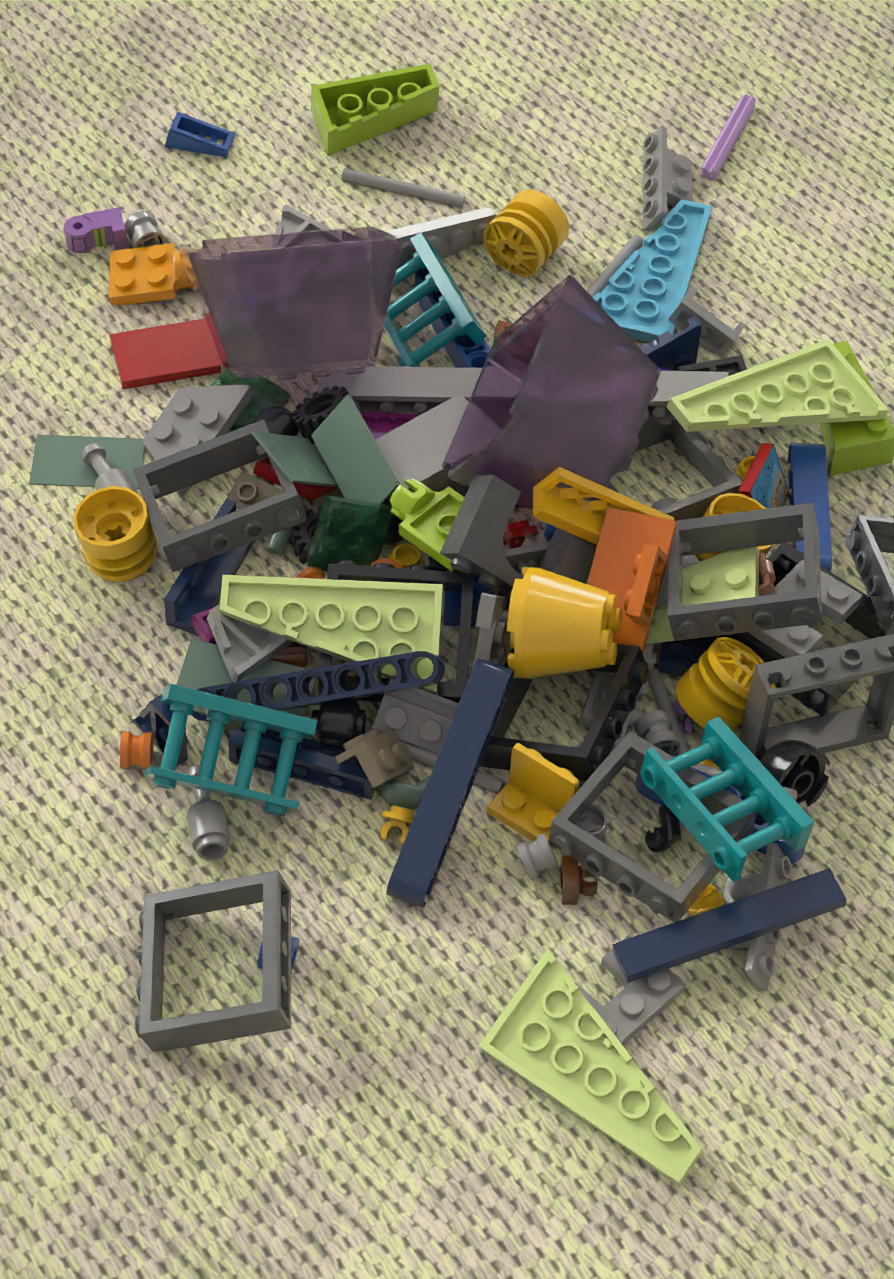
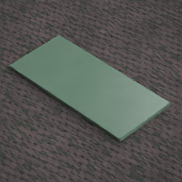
[176,638,317,717]

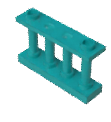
[357,232,487,367]
[144,684,318,816]
[640,717,814,882]

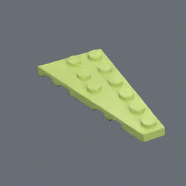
[667,339,889,432]
[646,546,759,644]
[220,575,443,695]
[479,949,703,1186]

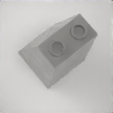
[375,394,504,502]

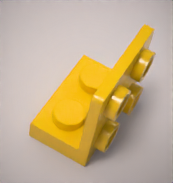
[487,743,579,848]

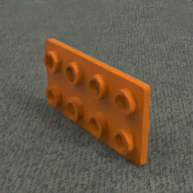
[587,508,677,653]

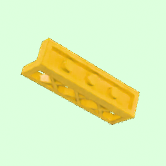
[533,467,674,544]

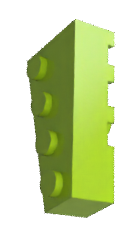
[311,63,439,156]
[820,341,894,476]

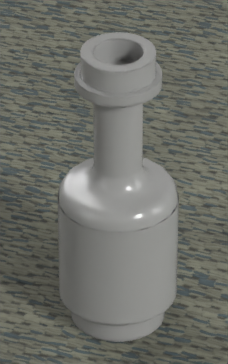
[81,443,140,495]
[187,765,230,860]

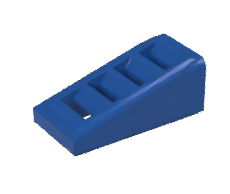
[165,112,236,157]

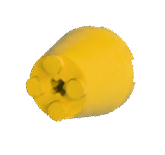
[507,567,622,679]

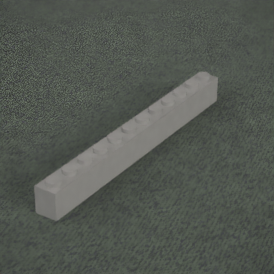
[318,365,729,424]

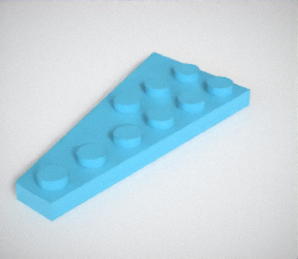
[575,199,712,342]

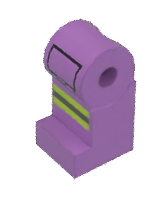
[64,207,128,253]

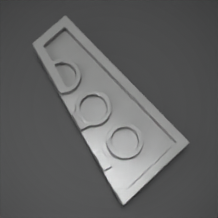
[373,207,497,284]

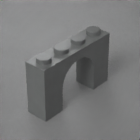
[440,475,597,602]

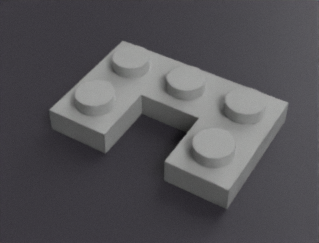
[748,560,863,658]
[574,935,686,1046]

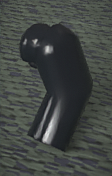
[645,804,681,853]

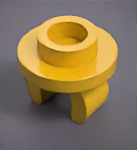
[381,806,414,844]

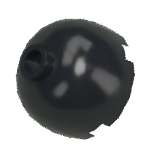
[760,740,830,807]

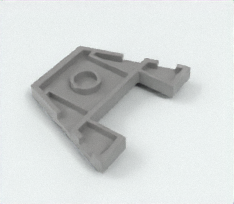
[472,593,509,669]

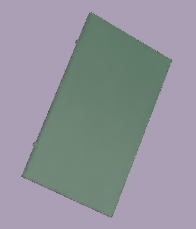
[311,394,400,525]
[251,431,339,487]
[29,435,145,489]

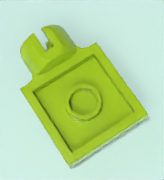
[390,479,465,571]

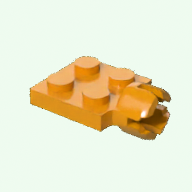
[109,243,205,305]

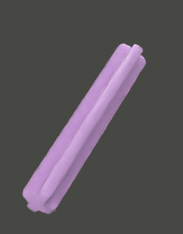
[700,94,756,180]

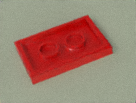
[109,318,221,389]

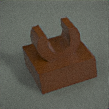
[560,855,598,905]

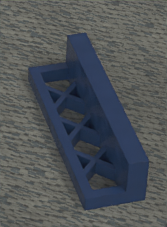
[164,498,255,636]
[228,723,376,800]

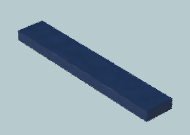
[612,868,846,983]

